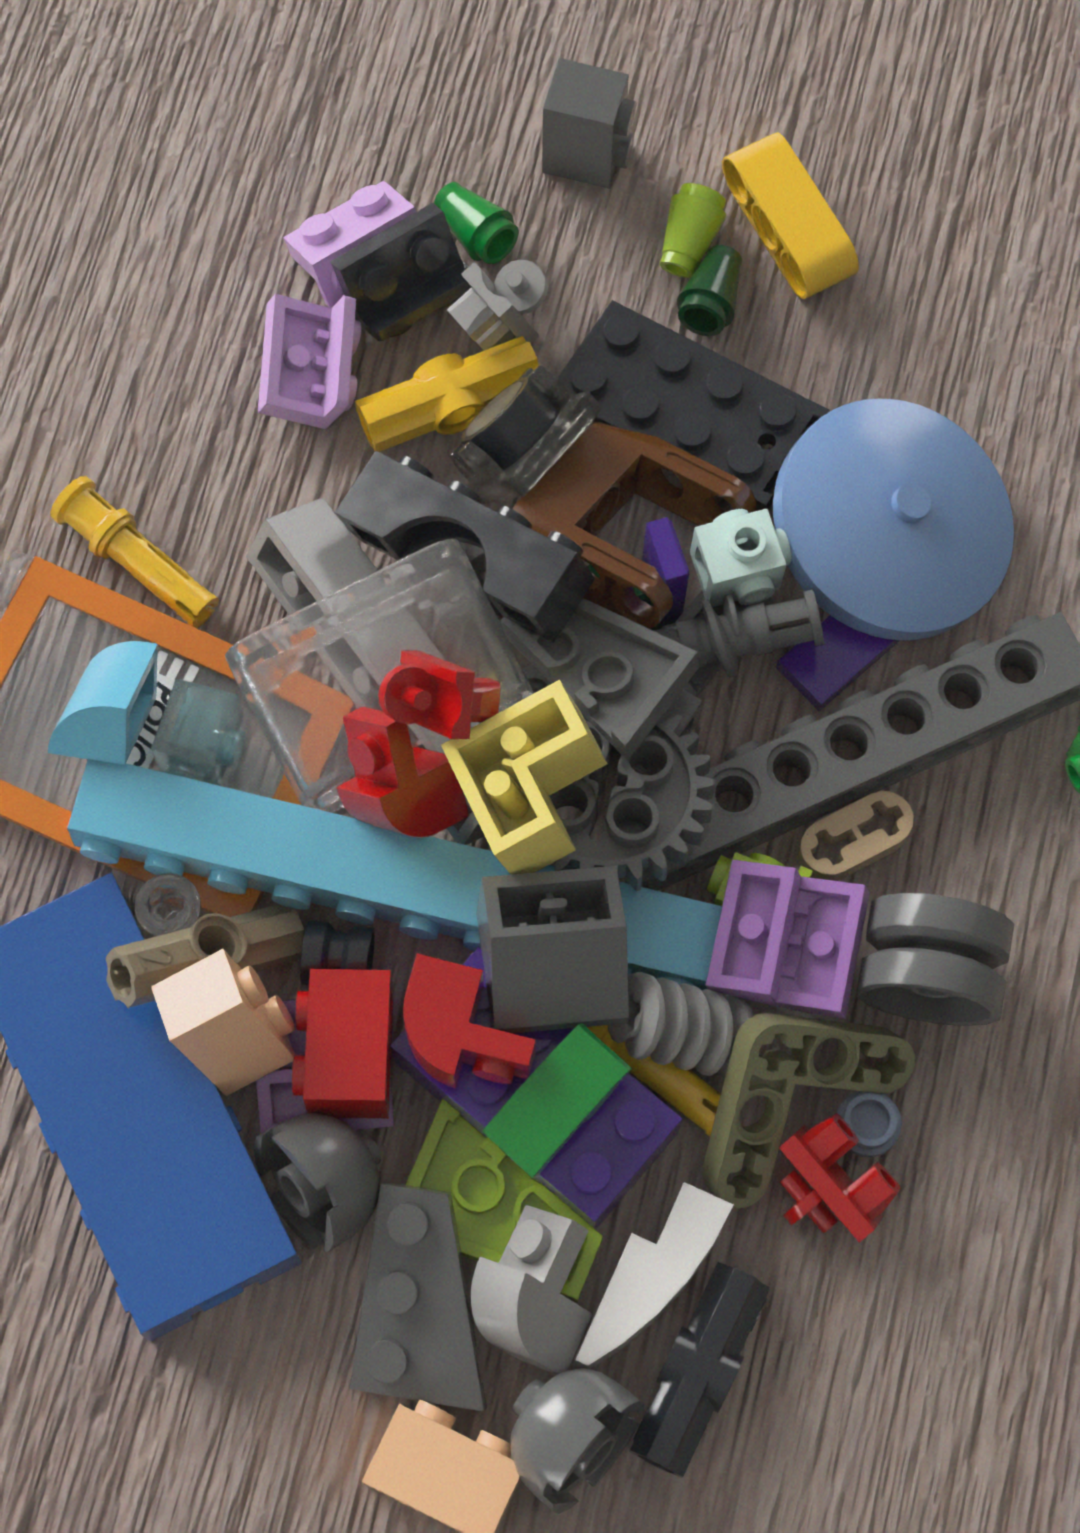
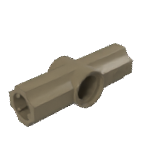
[106,904,305,1008]

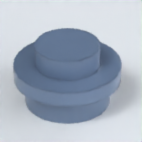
[836,1091,902,1157]

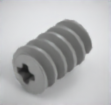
[608,972,755,1079]

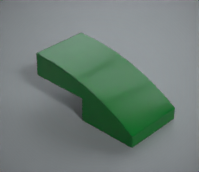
[482,1023,632,1178]

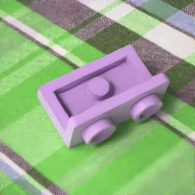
[283,181,416,308]
[258,294,361,429]

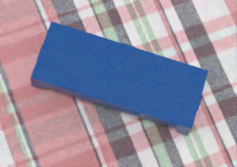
[0,872,302,1342]

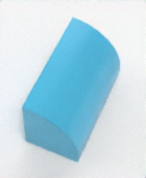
[48,641,158,765]

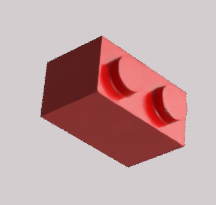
[292,969,394,1119]

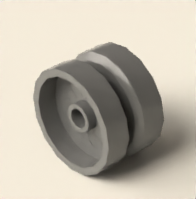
[857,893,1014,1026]

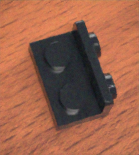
[330,203,472,341]

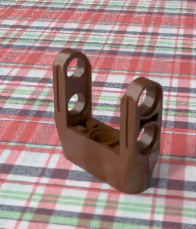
[513,422,756,629]

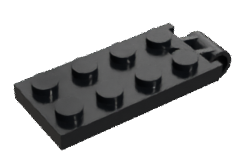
[549,300,830,511]

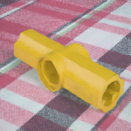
[355,336,543,452]

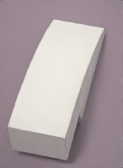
[575,1182,734,1370]

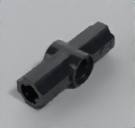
[629,1262,770,1478]

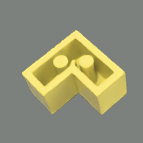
[441,680,608,875]

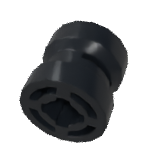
[300,920,375,986]

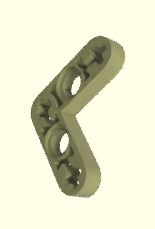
[702,1013,915,1209]

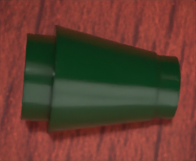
[677,245,742,336]

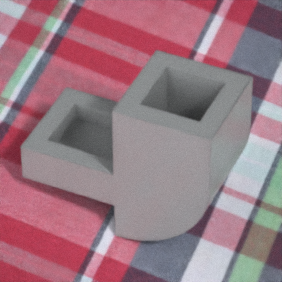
[471,1205,593,1375]

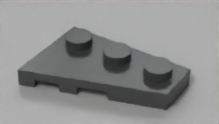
[501,598,699,760]
[349,1182,487,1412]

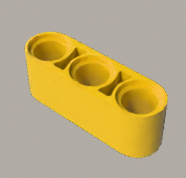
[722,133,859,299]

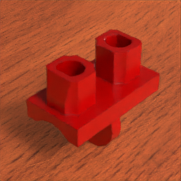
[378,650,501,739]
[779,1113,901,1243]

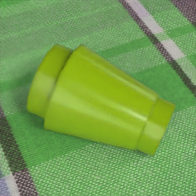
[659,183,727,278]

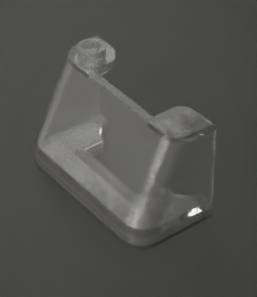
[225,539,534,813]

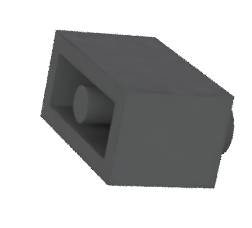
[542,58,636,189]

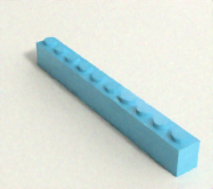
[67,759,722,990]

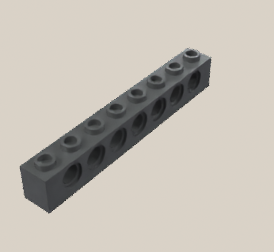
[602,612,1080,891]

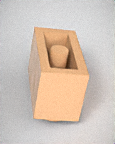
[151,949,295,1096]
[362,1400,521,1533]

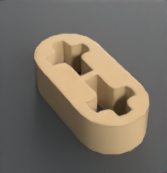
[798,791,914,881]

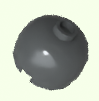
[253,1112,381,1252]
[511,1368,645,1514]

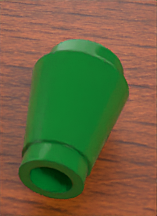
[434,182,519,264]

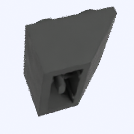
[476,866,629,1034]

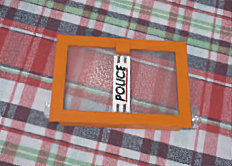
[0,550,356,917]

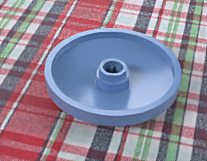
[773,399,1014,640]

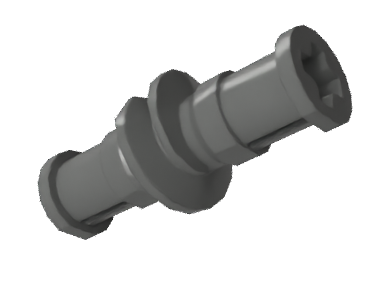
[652,589,825,678]

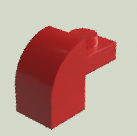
[336,707,469,838]
[403,953,536,1089]

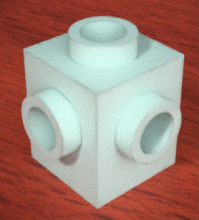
[690,509,792,607]

